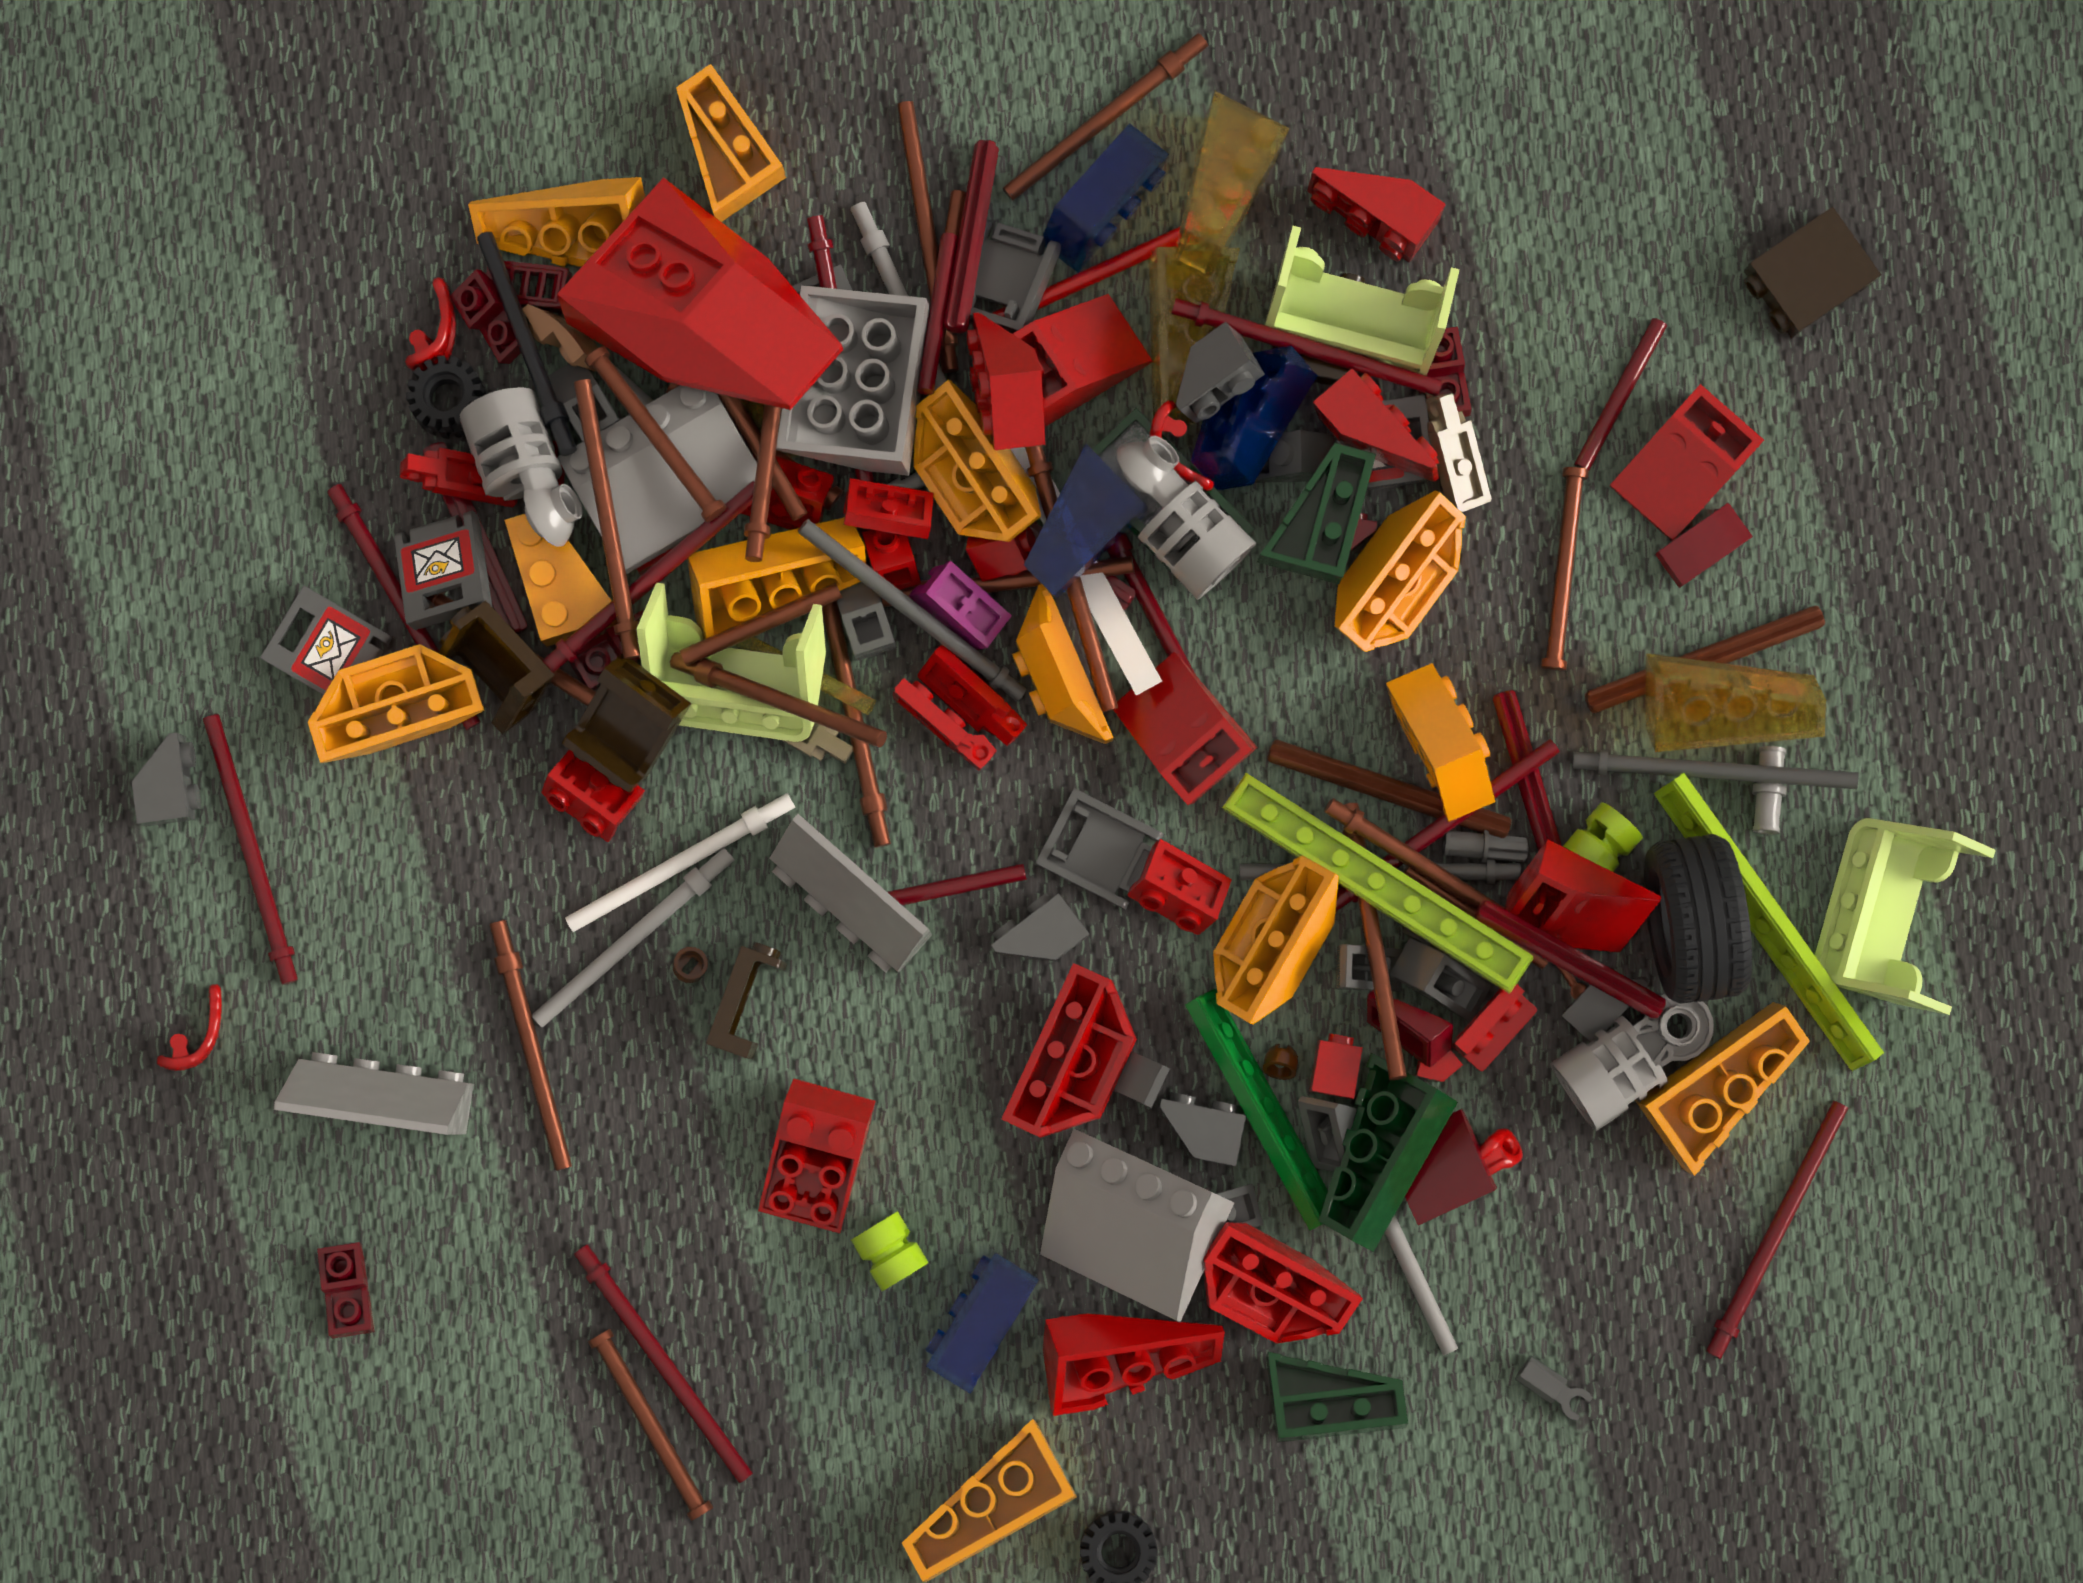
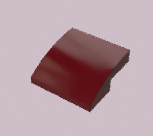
[1405,1108,1497,1225]

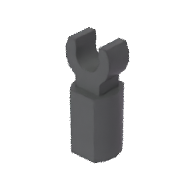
[1515,1355,1592,1421]

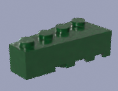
[1319,1053,1458,1252]

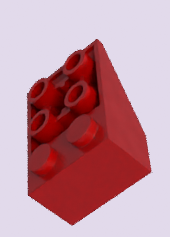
[1307,167,1446,263]
[1012,294,1153,427]
[967,312,1046,451]
[1313,369,1439,482]
[1609,384,1764,541]
[1113,651,1258,805]
[1504,839,1661,952]
[758,1078,876,1233]

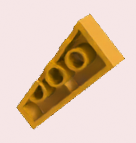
[687,517,866,640]
[1635,1002,1810,1176]
[902,1419,1077,1582]

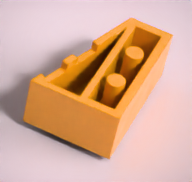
[676,64,786,222]
[505,514,617,646]
[1386,663,1495,822]

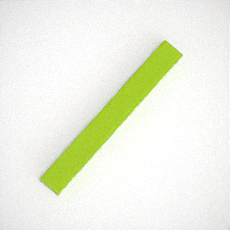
[1222,773,1534,994]
[1654,773,1884,1071]

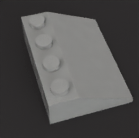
[776,285,930,476]
[558,385,772,574]
[769,814,932,973]
[274,1052,474,1135]
[1040,1129,1234,1322]

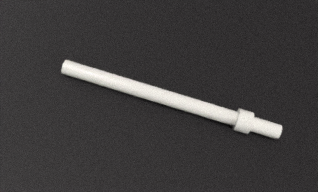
[565,793,795,932]

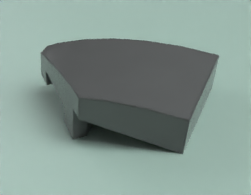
[1562,977,1650,1042]

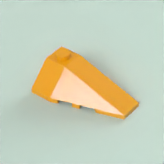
[468,177,645,267]

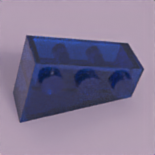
[1042,123,1169,273]
[1191,346,1317,490]
[1024,444,1148,598]
[925,1251,1039,1394]

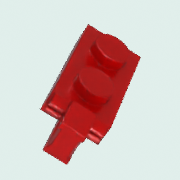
[399,448,518,508]
[917,645,1027,746]
[892,678,997,771]

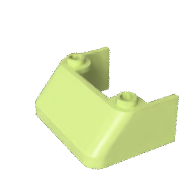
[1265,226,1460,375]
[637,583,826,742]
[1815,818,1995,1015]

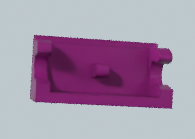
[909,561,1012,650]

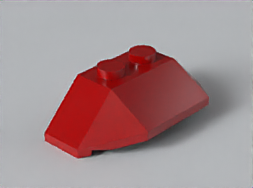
[1001,963,1137,1138]
[1203,1222,1363,1344]

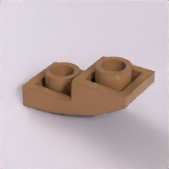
[522,304,598,372]

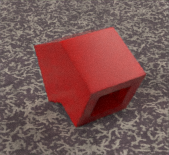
[1415,1050,1463,1082]

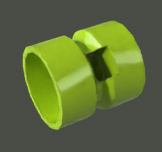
[1562,802,1643,872]
[851,1211,929,1291]

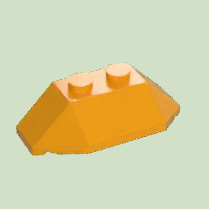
[913,380,1041,542]
[1334,490,1466,652]
[1012,582,1113,744]
[307,644,485,763]
[1213,855,1339,1025]

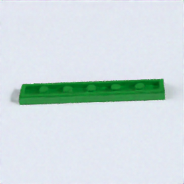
[1185,988,1328,1231]

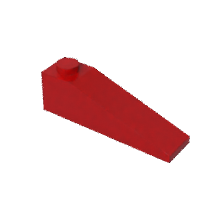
[1043,1313,1225,1416]

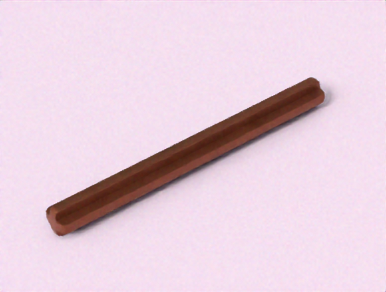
[1585,605,1825,713]
[1267,740,1512,838]

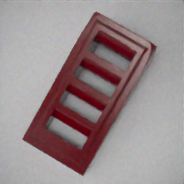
[486,261,572,314]
[1367,990,1453,1067]

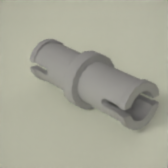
[1752,746,1787,835]

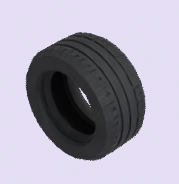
[1644,834,1752,1004]

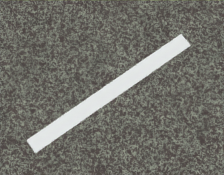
[1011,447,1162,695]

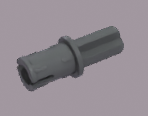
[1442,830,1529,863]

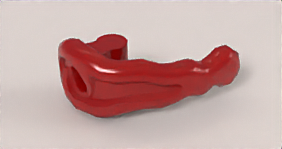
[405,277,457,371]
[1150,400,1214,491]
[156,984,222,1071]
[1479,1128,1523,1175]

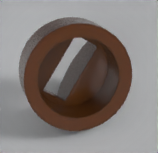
[672,947,708,983]
[1263,1044,1298,1080]

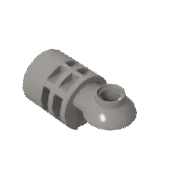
[460,387,583,547]
[1116,436,1256,600]
[1550,994,1714,1131]

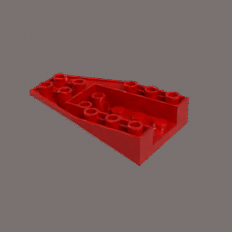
[557,177,843,410]

